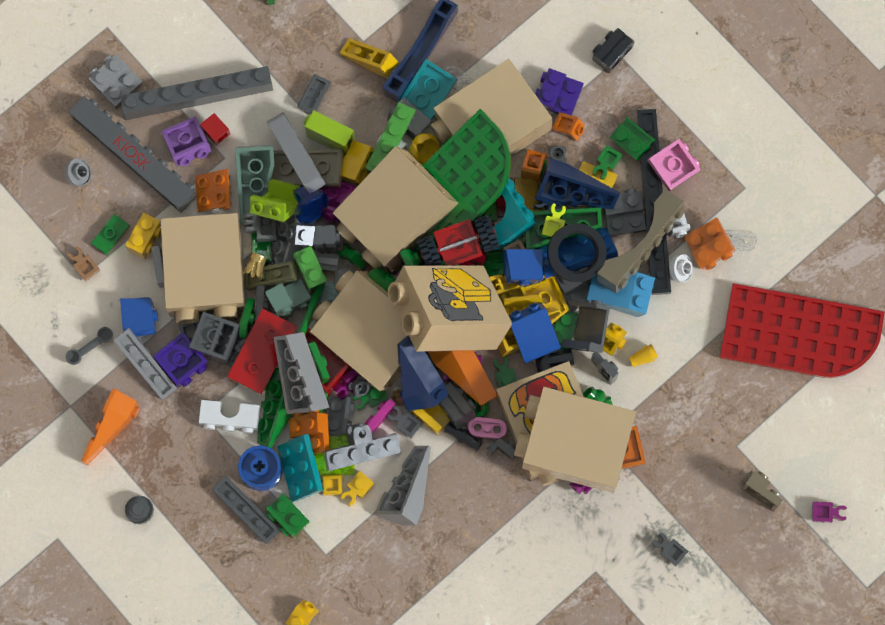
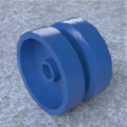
[238,445,283,492]

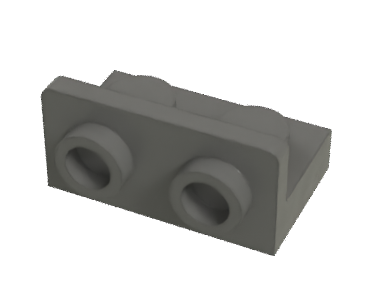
[326,396,355,438]

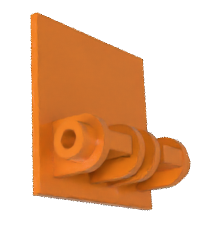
[195,169,232,213]

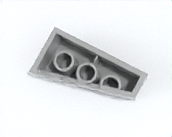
[274,332,329,414]

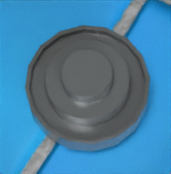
[125,495,154,525]

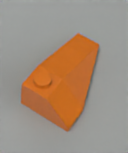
[427,350,498,406]
[81,388,140,466]

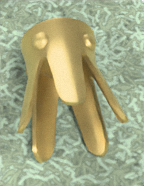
[243,250,266,280]

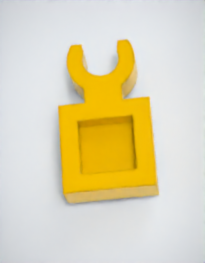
[341,471,375,507]

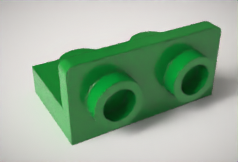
[266,493,310,538]

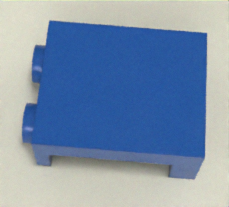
[509,302,561,363]

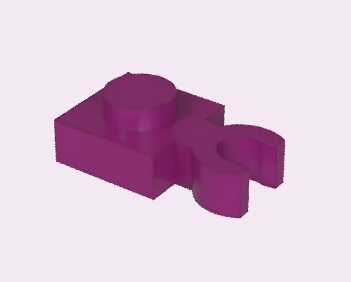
[333,368,367,400]
[812,502,847,523]

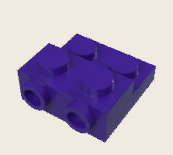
[535,68,584,115]
[153,332,208,388]

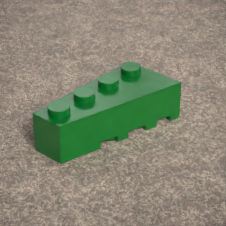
[525,208,602,249]

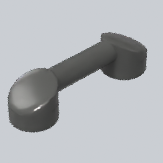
[66,327,113,365]

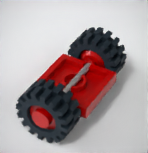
[417,215,499,266]

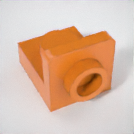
[552,112,585,141]

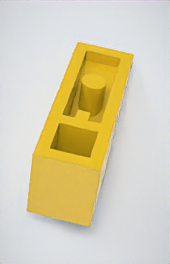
[340,38,399,79]

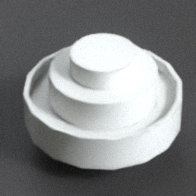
[669,254,693,283]

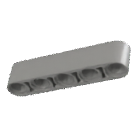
[267,112,326,194]

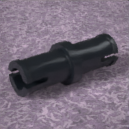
[443,421,483,452]

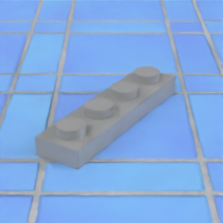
[113,328,178,400]

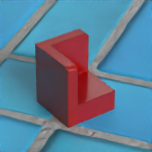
[200,113,231,146]

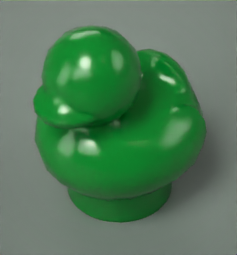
[583,387,613,405]

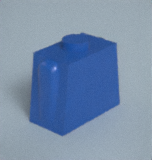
[502,249,544,287]
[120,297,158,337]

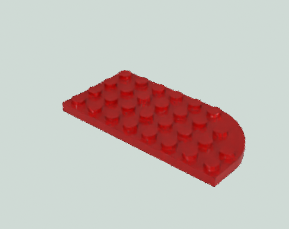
[720,283,885,378]

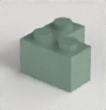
[265,279,311,320]

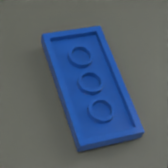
[536,228,618,279]

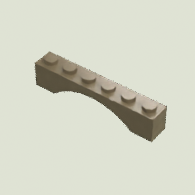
[597,190,685,294]

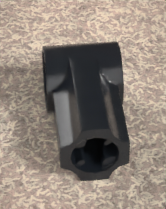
[535,349,575,373]

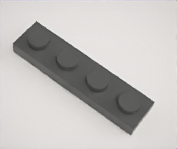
[212,476,281,544]

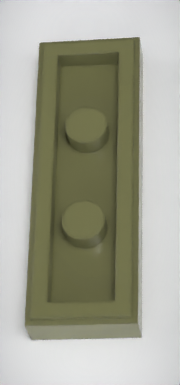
[245,261,297,290]

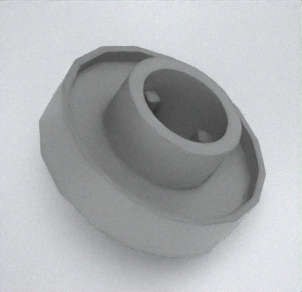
[64,158,91,187]

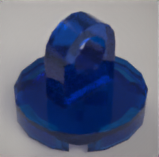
[293,186,329,224]

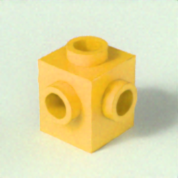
[603,322,627,356]

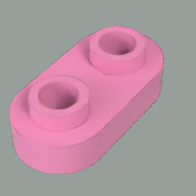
[468,417,507,440]

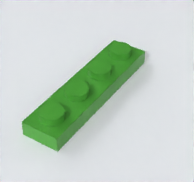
[365,102,416,172]

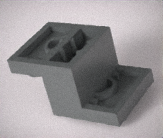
[189,312,250,367]

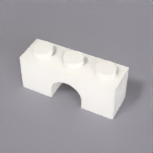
[199,400,261,434]

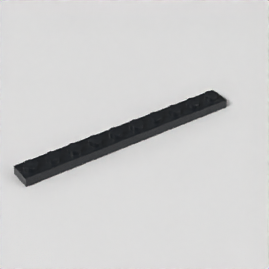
[637,109,671,295]

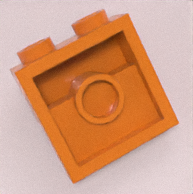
[684,217,736,271]
[289,410,329,455]

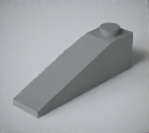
[375,446,431,525]

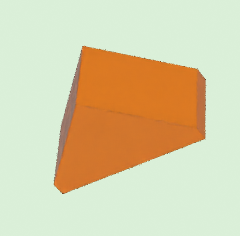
[521,149,546,182]

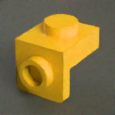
[286,600,319,625]

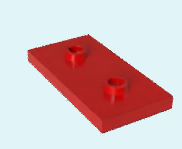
[227,308,297,395]

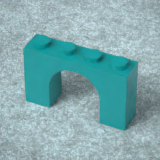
[494,178,537,251]

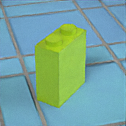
[304,110,356,156]

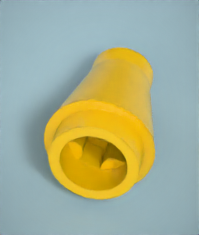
[628,344,658,368]

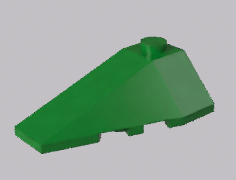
[257,367,292,448]

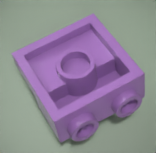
[161,116,212,166]

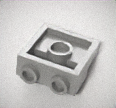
[89,54,143,109]

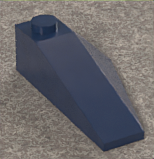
[535,158,620,209]
[397,336,448,411]

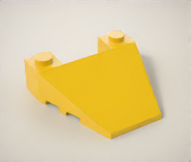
[489,275,569,357]

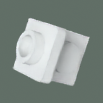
[669,214,690,238]

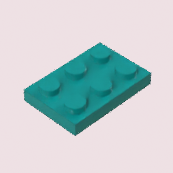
[399,59,458,121]
[277,434,323,502]

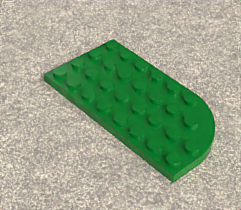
[414,109,511,256]

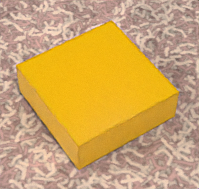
[322,475,342,496]

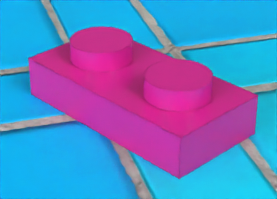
[365,398,396,434]

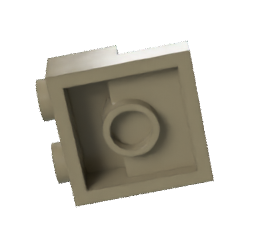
[741,470,783,512]

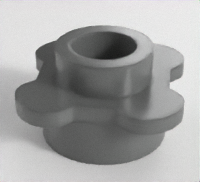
[548,146,567,163]
[348,375,370,398]

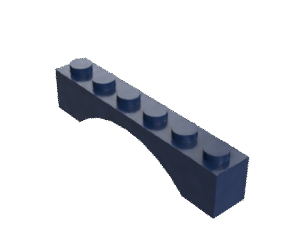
[382,0,458,103]

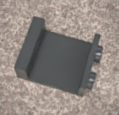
[562,299,610,353]

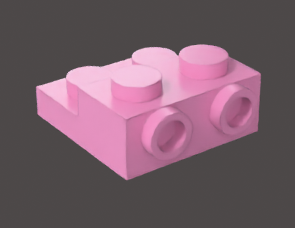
[647,139,701,191]

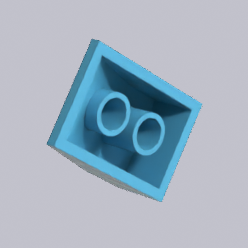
[586,272,655,317]

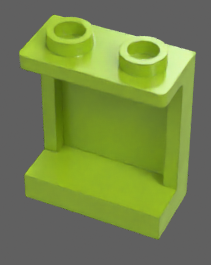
[250,179,306,222]

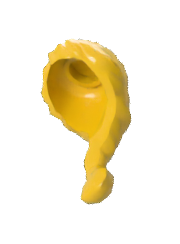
[409,133,441,166]

